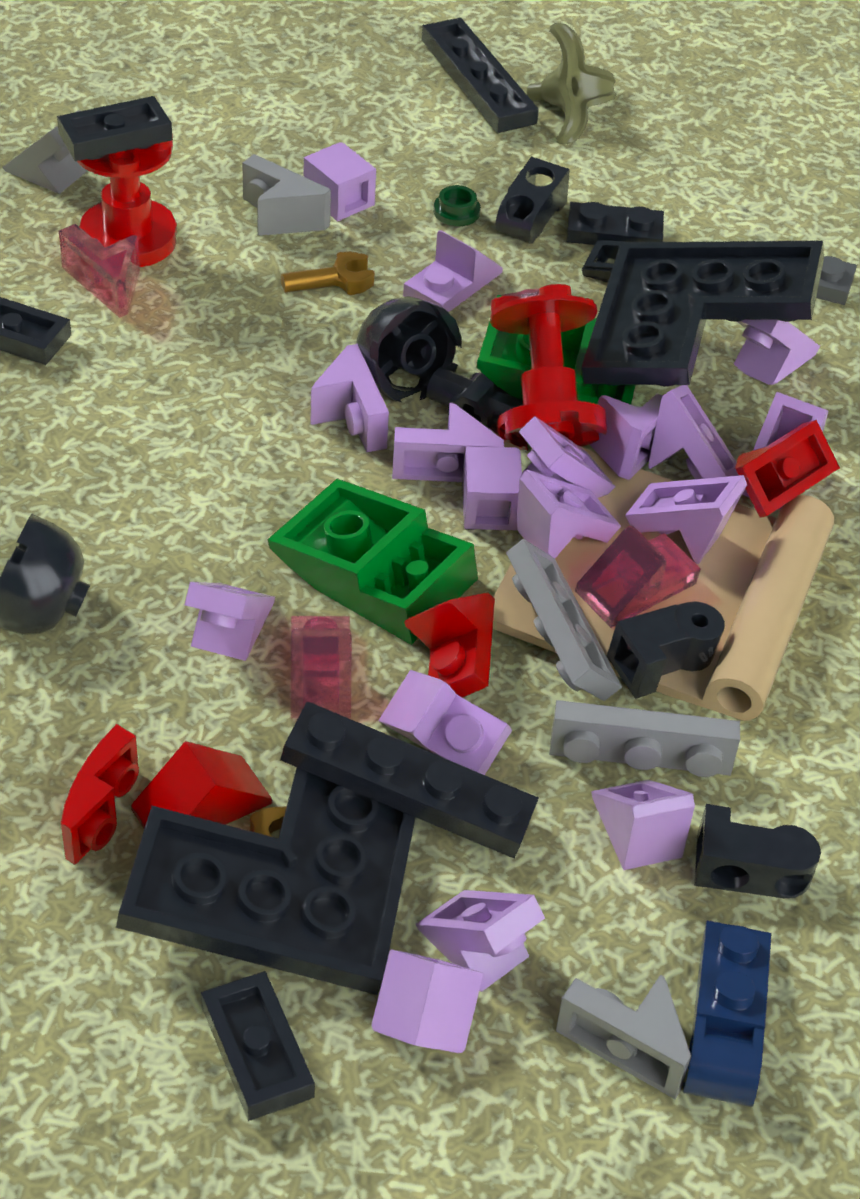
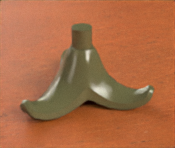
[527,23,617,144]

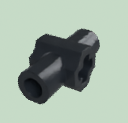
[427,367,523,429]

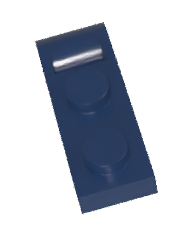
[682,920,772,1107]

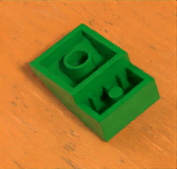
[476,295,636,405]
[267,478,478,645]

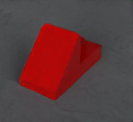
[735,420,840,518]
[404,592,495,698]

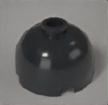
[356,296,462,403]
[0,514,90,635]

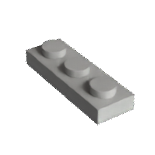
[506,539,622,701]
[549,700,740,777]

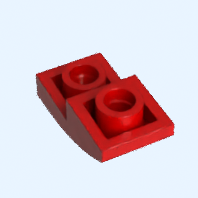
[61,724,139,865]

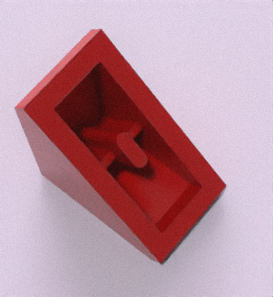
[131,741,272,829]

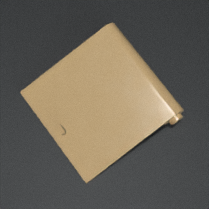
[493,447,834,721]

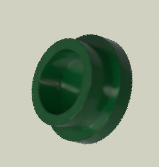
[433,185,481,226]

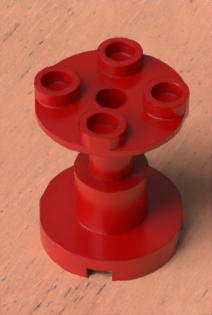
[77,133,177,268]
[490,284,607,451]

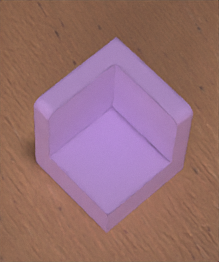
[303,142,376,222]
[462,446,522,530]
[372,949,484,1053]

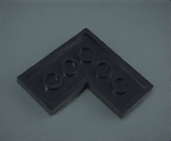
[581,240,824,387]
[116,767,416,995]

